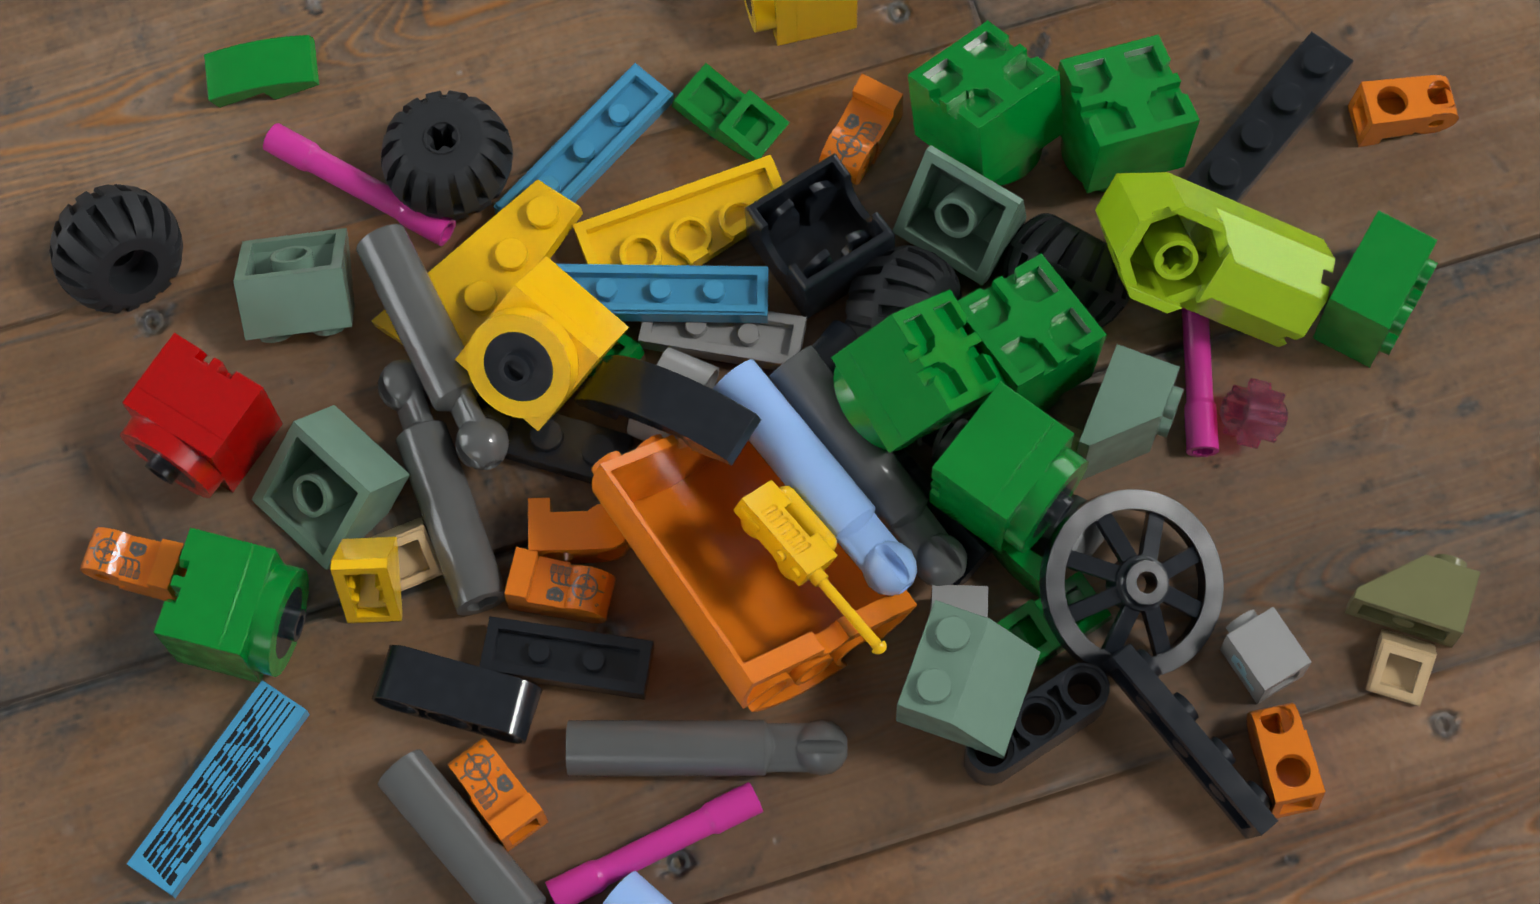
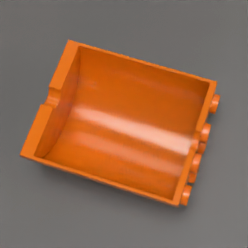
[591,434,917,712]

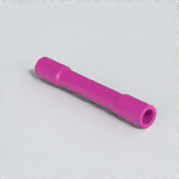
[263,123,456,246]
[1182,307,1219,457]
[545,782,763,904]

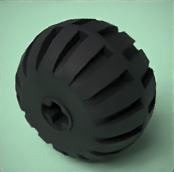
[381,90,513,221]
[49,184,183,314]
[1003,213,1129,328]
[845,245,962,338]

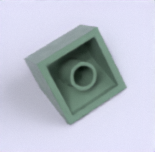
[892,145,1027,285]
[233,228,355,343]
[1076,344,1184,480]
[251,405,410,570]
[896,600,1040,759]

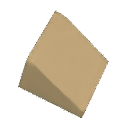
[371,518,443,591]
[1365,629,1437,706]

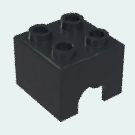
[745,153,895,319]

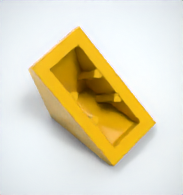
[331,537,402,623]

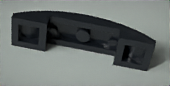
[574,355,761,466]

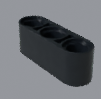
[372,645,542,745]
[964,663,1110,786]

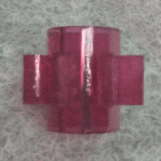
[1220,378,1288,449]

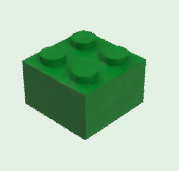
[1313,210,1438,368]

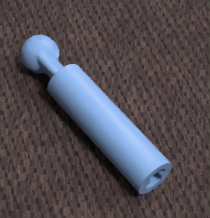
[713,359,917,596]

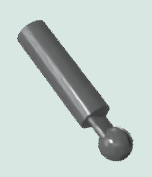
[356,224,509,470]
[769,345,967,586]
[377,359,506,616]
[566,719,848,776]
[378,749,546,904]

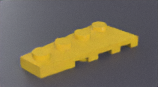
[573,155,783,266]
[372,179,583,347]

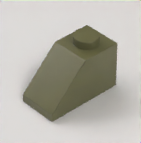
[1345,554,1480,648]

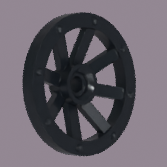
[1039,489,1224,677]

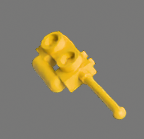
[733,480,887,655]

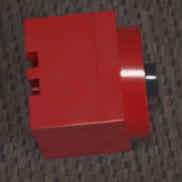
[120,333,283,498]

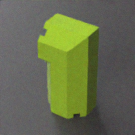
[1095,172,1335,347]

